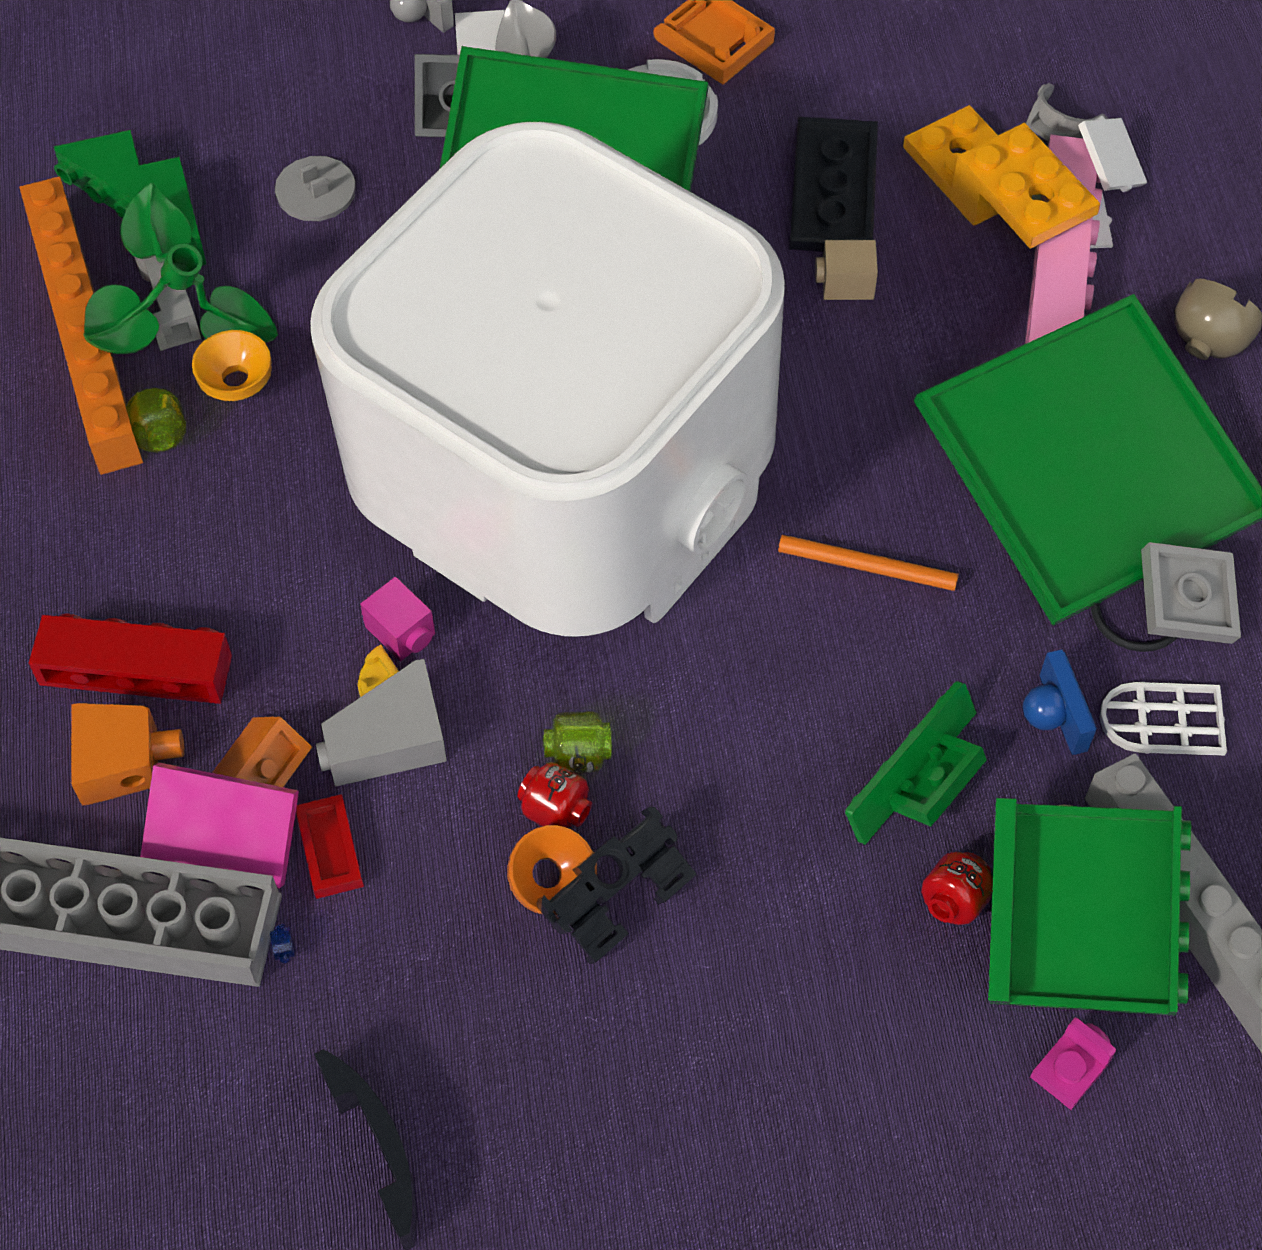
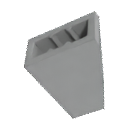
[316,659,447,787]

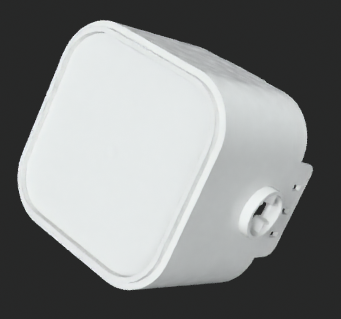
[311,122,785,637]

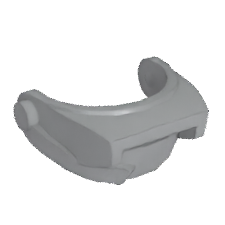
[1026,83,1108,141]

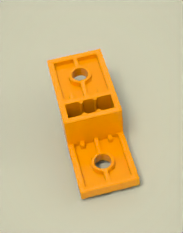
[903,105,1100,249]

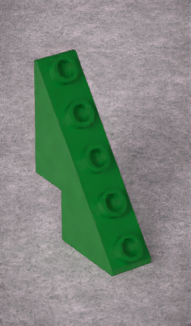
[54,130,207,266]

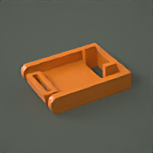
[653,0,775,85]

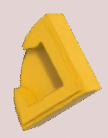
[357,645,399,697]

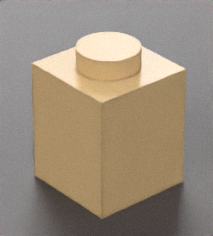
[815,240,878,300]

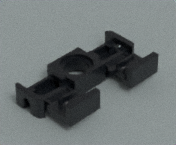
[536,807,697,964]

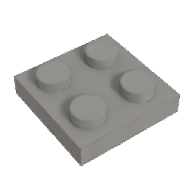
[1141,542,1241,644]

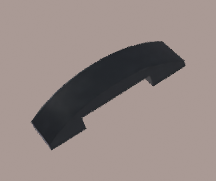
[314,1049,417,1250]

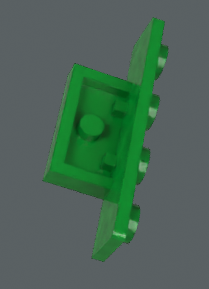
[845,681,987,845]

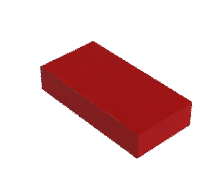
[296,794,364,899]

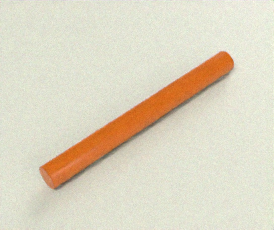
[778,534,959,591]

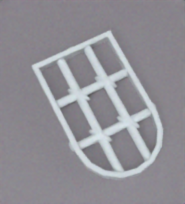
[1099,682,1227,756]

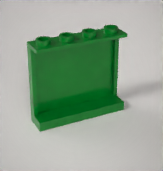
[988,798,1191,1016]

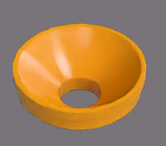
[192,330,272,401]

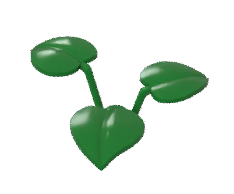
[83,183,278,354]

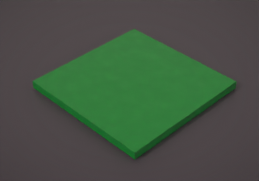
[440,46,709,191]
[914,294,1262,626]

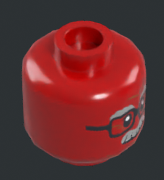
[517,762,592,828]
[921,851,993,925]

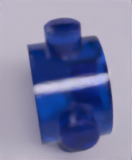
[270,924,295,963]

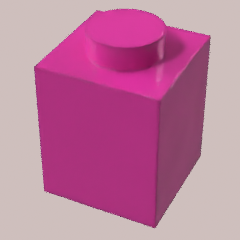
[360,577,435,662]

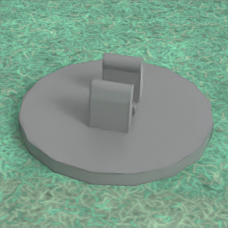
[275,156,356,221]

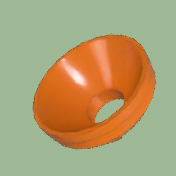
[507,825,597,916]

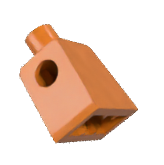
[71,703,184,806]

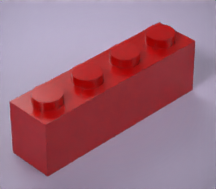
[28,613,232,704]

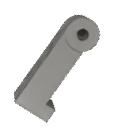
[134,256,201,351]

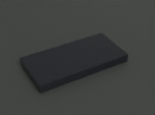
[789,117,878,252]

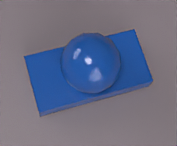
[1023,649,1097,755]

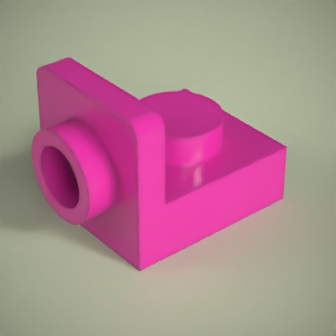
[1030,1018,1116,1110]

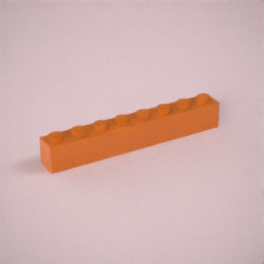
[19,176,143,475]

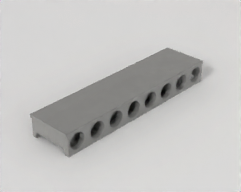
[0,838,282,987]

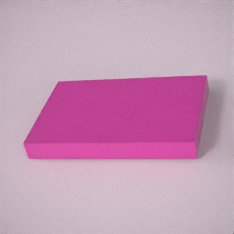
[140,763,299,888]

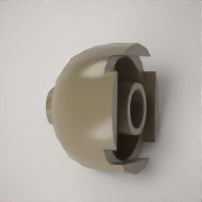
[1174,278,1262,360]

